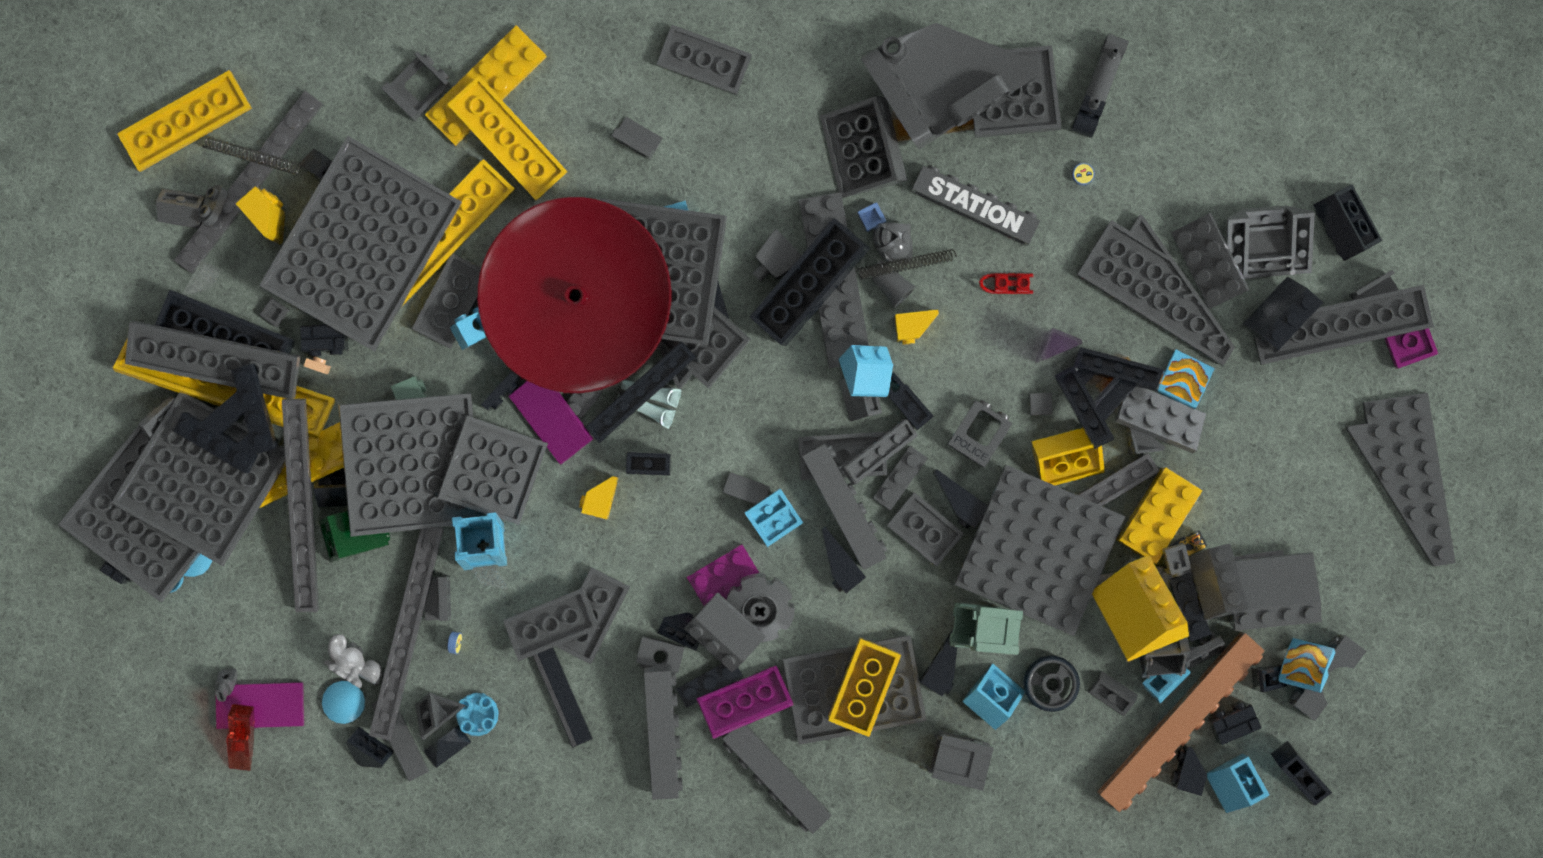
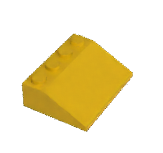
[1092,555,1189,661]

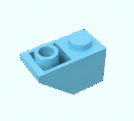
[1142,668,1191,703]

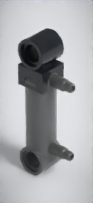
[1071,33,1129,138]

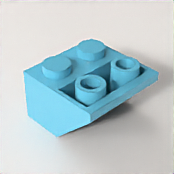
[1207,753,1269,813]

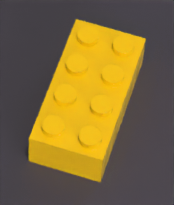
[1116,467,1203,564]
[828,637,901,737]

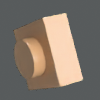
[304,356,331,374]

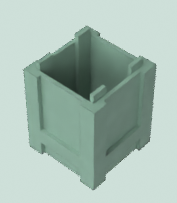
[950,603,1023,655]

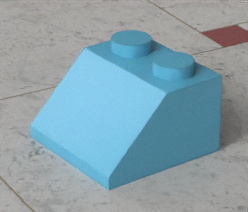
[839,345,893,397]
[962,664,1025,730]

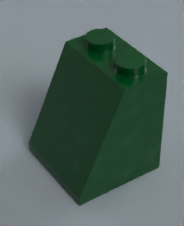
[319,511,390,563]

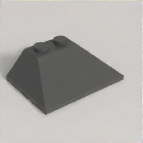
[1227,206,1315,279]

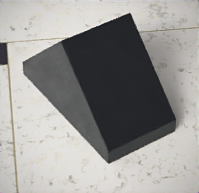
[1251,665,1287,692]

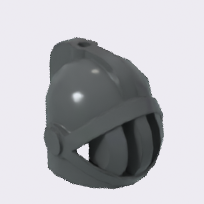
[872,223,913,264]

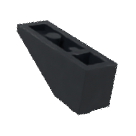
[933,469,987,529]
[821,527,866,594]
[919,627,957,696]
[1271,741,1332,806]

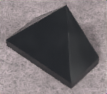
[657,612,700,651]
[424,725,471,768]
[346,727,394,768]

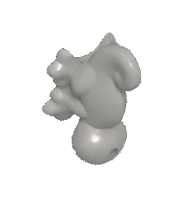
[324,634,383,688]

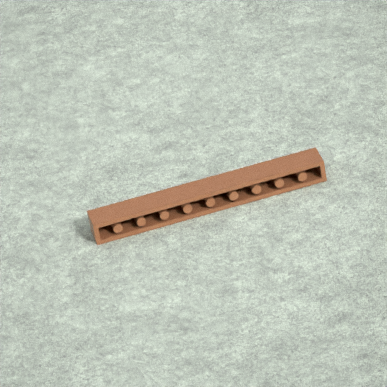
[1097,632,1265,813]

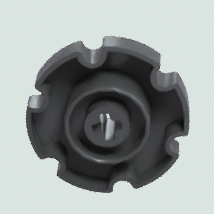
[726,573,794,642]

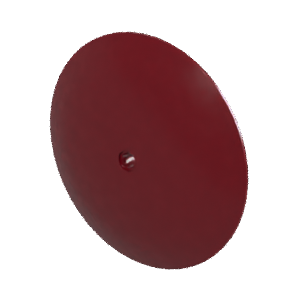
[478,197,672,393]

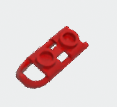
[979,273,1033,294]

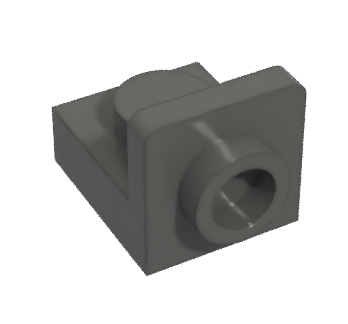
[1162,543,1191,577]

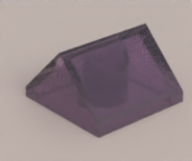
[1036,328,1082,363]

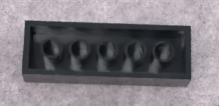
[750,218,870,346]
[155,290,296,354]

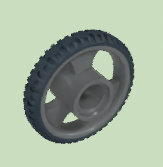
[1023,655,1080,712]

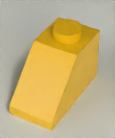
[894,310,939,345]
[579,476,618,519]

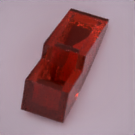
[227,704,255,771]

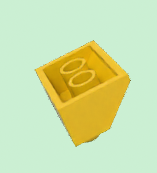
[236,186,285,245]
[1031,428,1105,486]

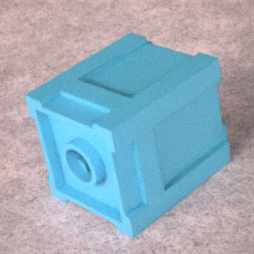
[452,513,507,570]

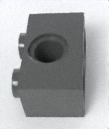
[636,636,685,673]

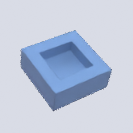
[857,202,886,232]

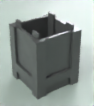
[1138,607,1190,679]
[926,730,994,791]

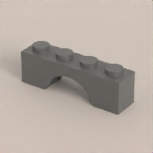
[1289,634,1366,721]

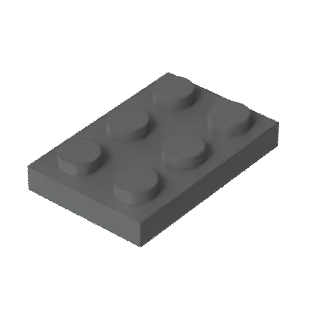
[887,492,964,567]

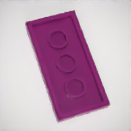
[509,381,594,465]
[696,666,793,739]
[215,682,304,729]

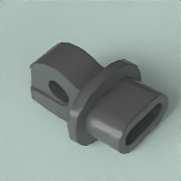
[214,668,238,702]

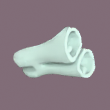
[617,381,681,429]

